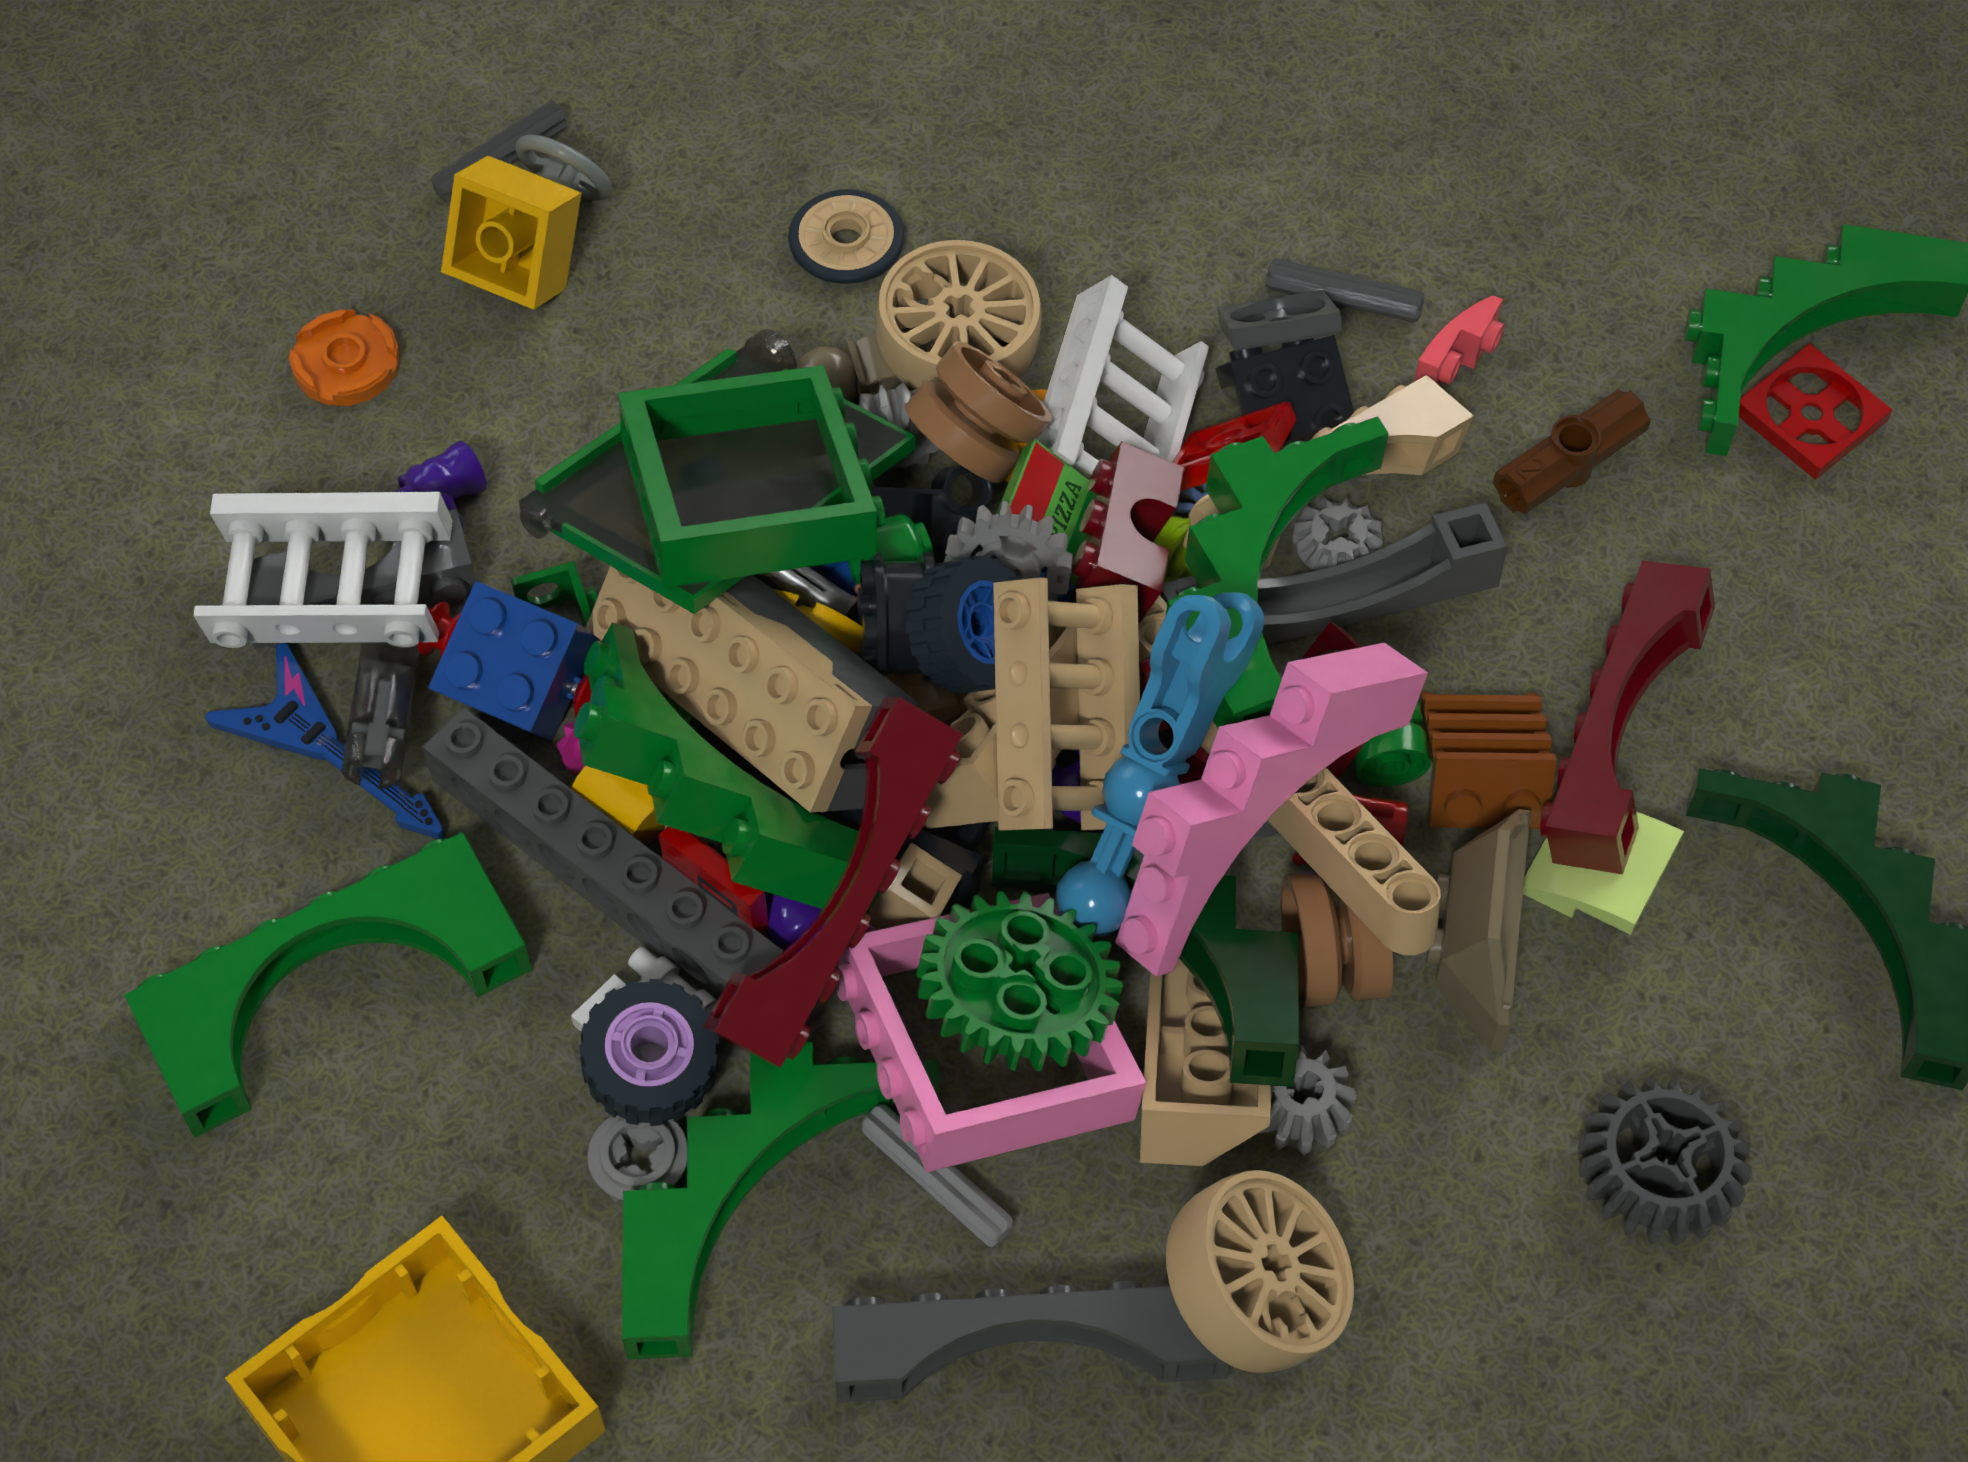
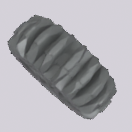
[1578,1074,1752,1246]

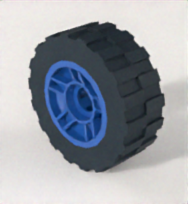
[905,556,1017,694]

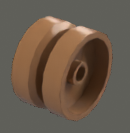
[905,341,1052,483]
[1280,871,1394,1008]

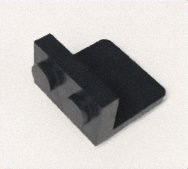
[1215,335,1354,451]

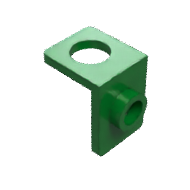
[511,561,598,641]

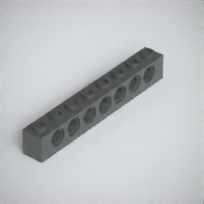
[422,708,825,1027]

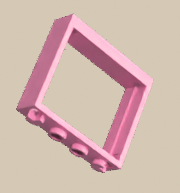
[835,893,1147,1172]

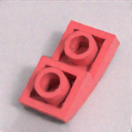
[1414,295,1505,386]

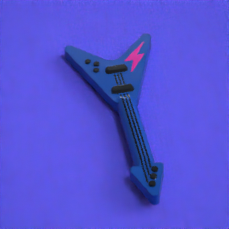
[205,643,445,839]

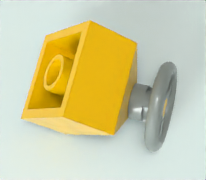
[441,135,612,310]

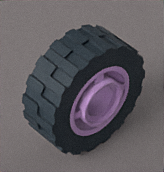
[579,979,719,1126]

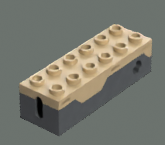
[586,526,921,813]

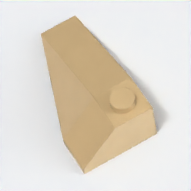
[1140,959,1271,1166]

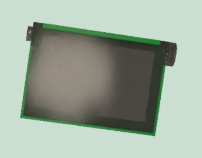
[519,329,915,614]

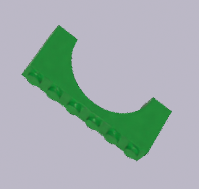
[124,832,532,1138]

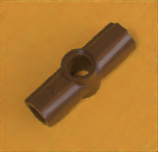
[1493,390,1651,514]

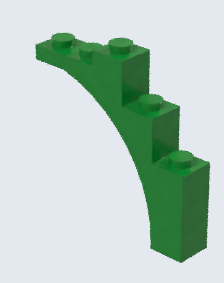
[1684,224,1968,456]
[1165,416,1389,729]
[574,622,881,914]
[622,1042,940,1360]

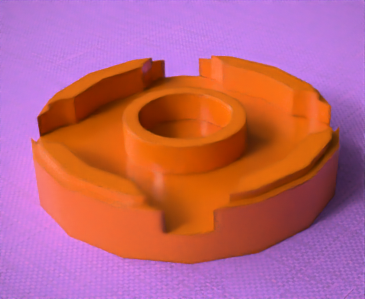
[289,309,401,406]

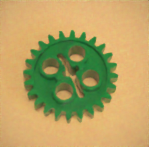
[916,891,1123,1071]

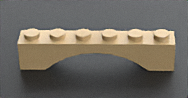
[1183,375,1474,570]

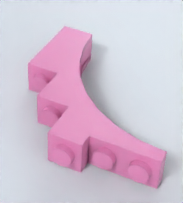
[1115,643,1428,977]

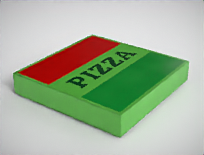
[996,438,1095,587]

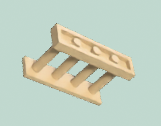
[993,578,1140,830]

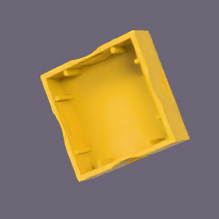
[225,1216,606,1462]

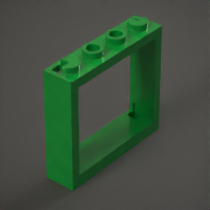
[618,365,886,588]

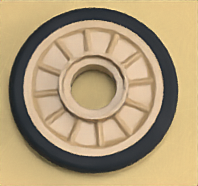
[788,189,905,284]

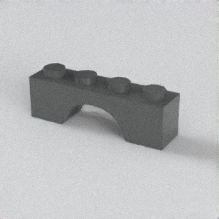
[246,509,476,649]

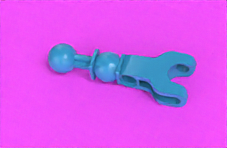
[1054,592,1264,938]

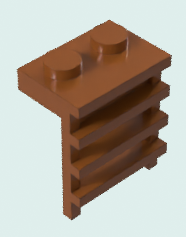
[1420,691,1557,829]

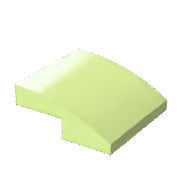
[1523,812,1684,935]

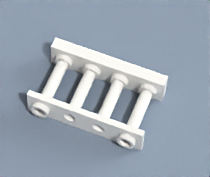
[1037,275,1209,481]
[193,492,453,648]

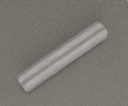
[861,1104,1013,1247]

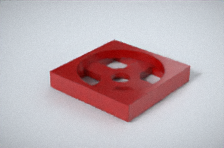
[1739,343,1893,480]
[1172,401,1297,491]

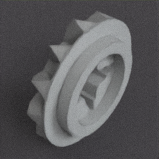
[1293,496,1383,571]
[587,1116,687,1202]

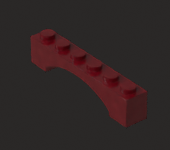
[1540,561,1715,875]
[703,697,963,1068]

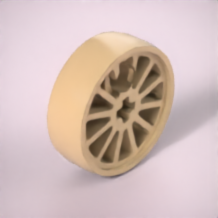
[875,240,1042,389]
[1166,1170,1354,1373]

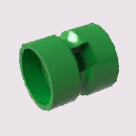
[1353,699,1431,787]

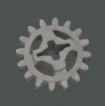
[944,501,1073,602]

